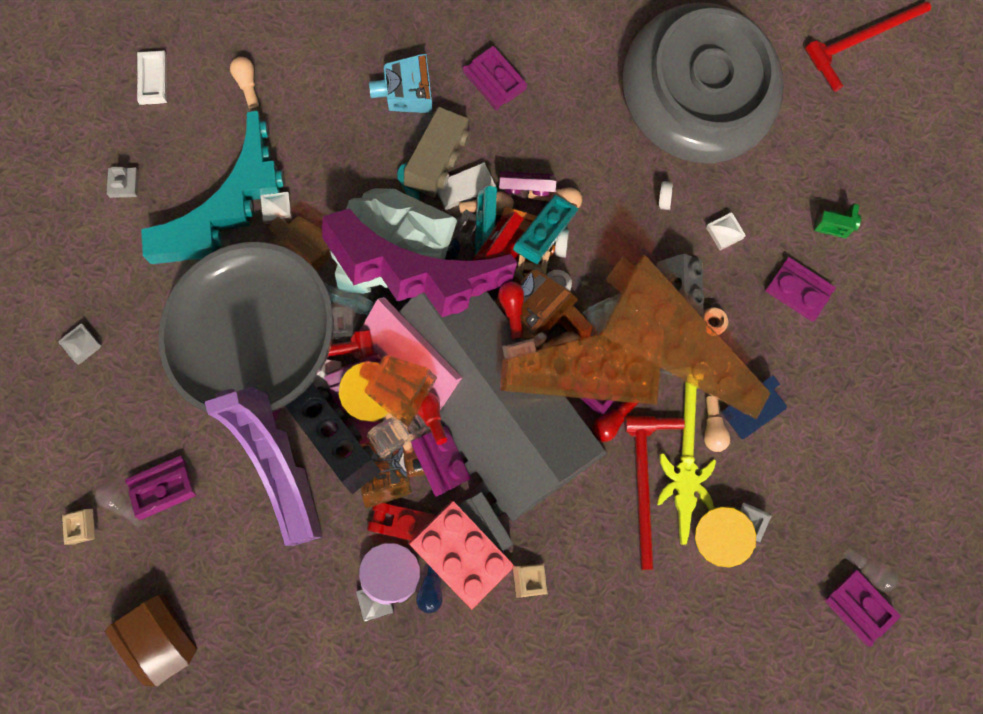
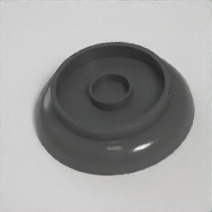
[623,2,784,163]
[158,242,334,412]

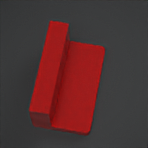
[472,211,524,261]

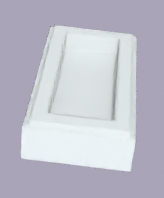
[137,50,167,105]
[437,163,496,210]

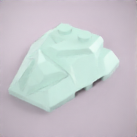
[331,188,457,294]

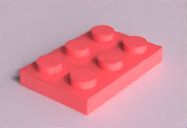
[409,501,515,610]

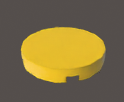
[339,362,399,422]
[695,506,756,567]

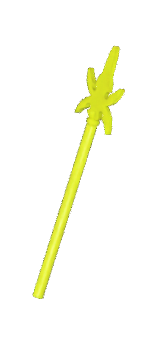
[657,263,716,545]

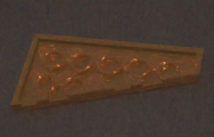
[600,255,770,419]
[500,318,665,405]

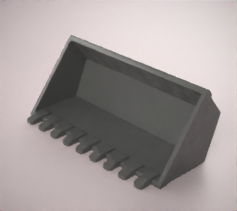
[399,291,607,522]

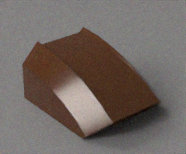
[104,595,197,687]

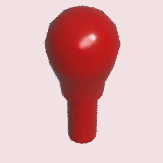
[498,281,525,340]
[413,391,448,445]
[592,396,638,442]

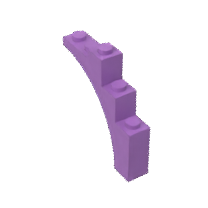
[205,387,323,546]

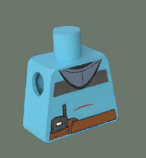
[369,54,433,113]

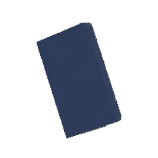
[721,375,787,439]

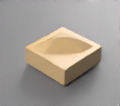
[62,509,95,545]
[513,564,548,598]

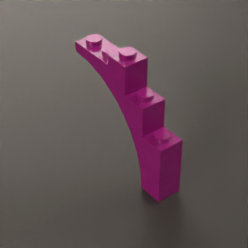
[322,208,517,317]

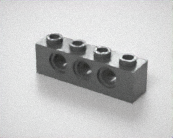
[657,254,706,376]

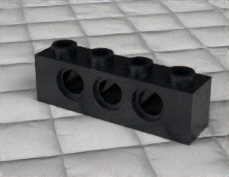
[285,383,381,494]

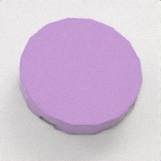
[359,543,420,605]

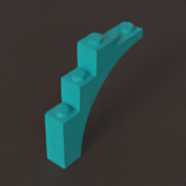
[141,111,285,264]

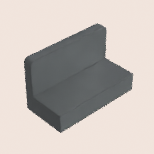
[458,492,513,551]

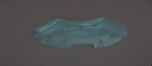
[324,283,375,315]

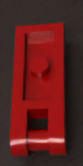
[367,501,436,541]

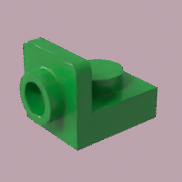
[814,203,861,239]

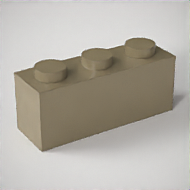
[404,107,471,198]

